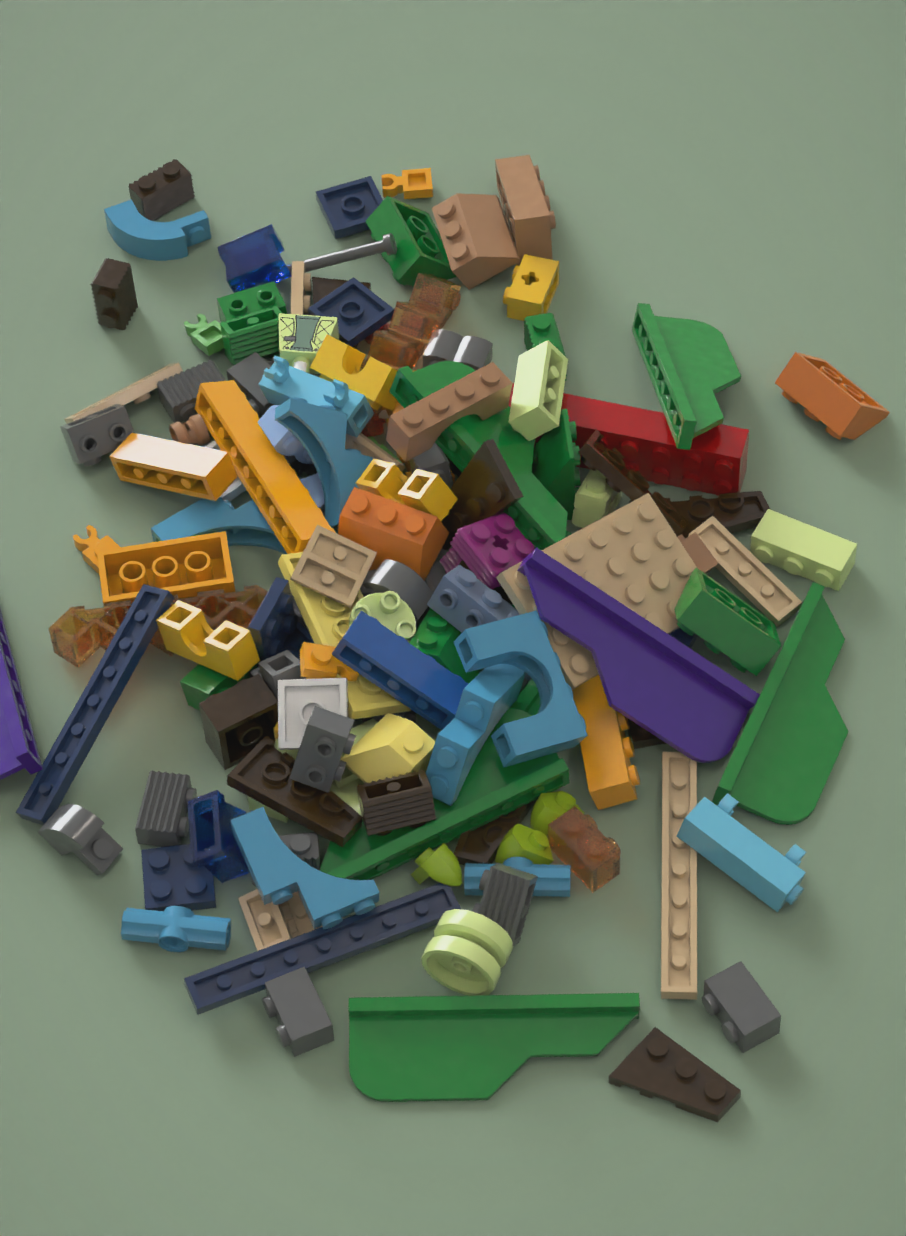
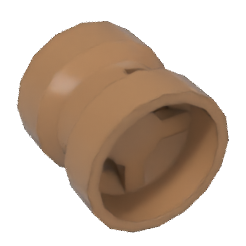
[169,414,210,446]

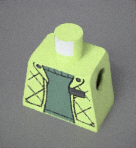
[278,313,339,374]

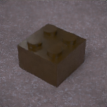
[199,674,278,770]

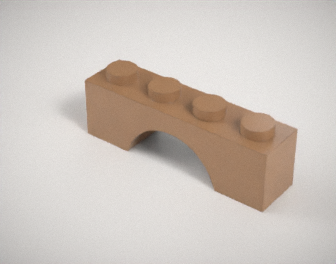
[386,362,513,462]

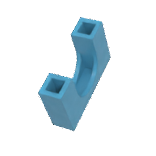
[454,610,588,767]

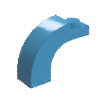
[104,200,211,261]

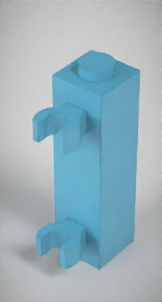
[258,356,374,438]
[677,794,806,912]

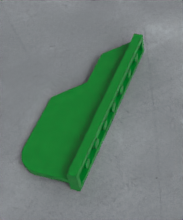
[632,303,741,450]
[389,361,568,551]
[712,582,849,825]
[319,709,570,880]
[348,993,640,1102]

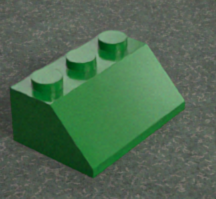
[366,196,457,289]
[674,567,781,676]
[409,608,484,684]

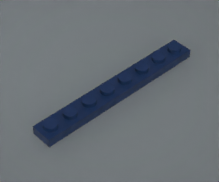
[16,584,175,825]
[184,883,461,1015]

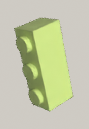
[508,340,568,441]
[750,509,857,591]

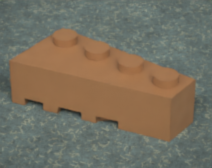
[495,155,556,266]

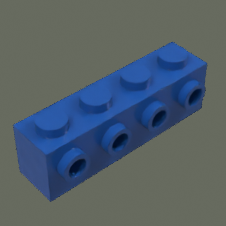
[332,611,468,730]

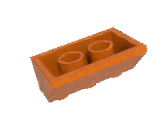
[775,352,890,440]
[338,487,449,581]

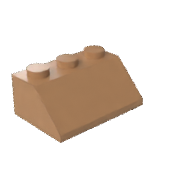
[432,193,520,290]

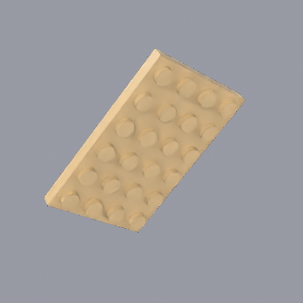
[496,493,696,690]

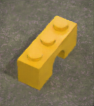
[310,334,397,411]
[356,459,458,521]
[156,600,260,681]

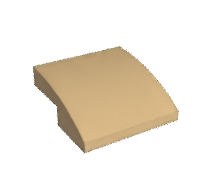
[290,524,377,608]
[238,889,322,951]

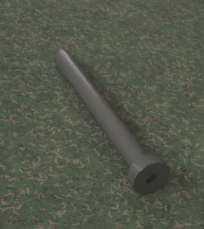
[268,233,397,280]

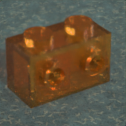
[548,806,621,893]

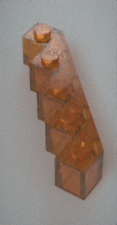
[360,273,461,431]
[48,585,268,668]

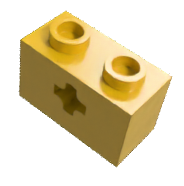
[503,254,559,321]

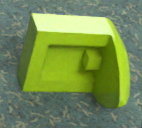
[530,791,585,835]
[495,824,554,865]
[410,843,462,886]

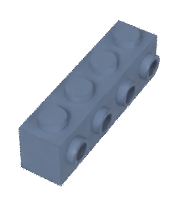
[427,565,531,682]

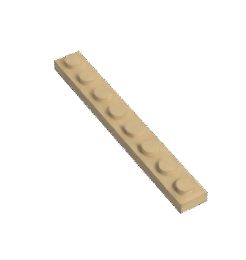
[661,752,697,1000]

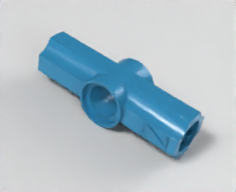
[464,857,571,897]
[121,906,232,952]

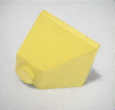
[341,713,436,783]

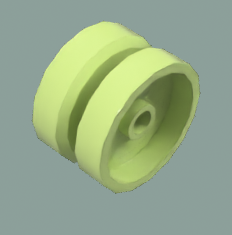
[421,909,513,996]

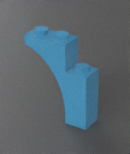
[275,397,373,534]
[151,497,287,554]
[426,664,526,806]
[230,807,380,929]

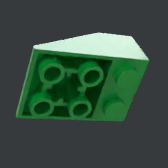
[531,409,580,520]

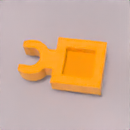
[381,168,433,199]
[73,525,120,574]
[300,642,359,681]

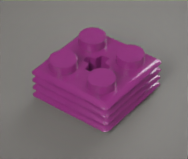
[450,512,534,589]

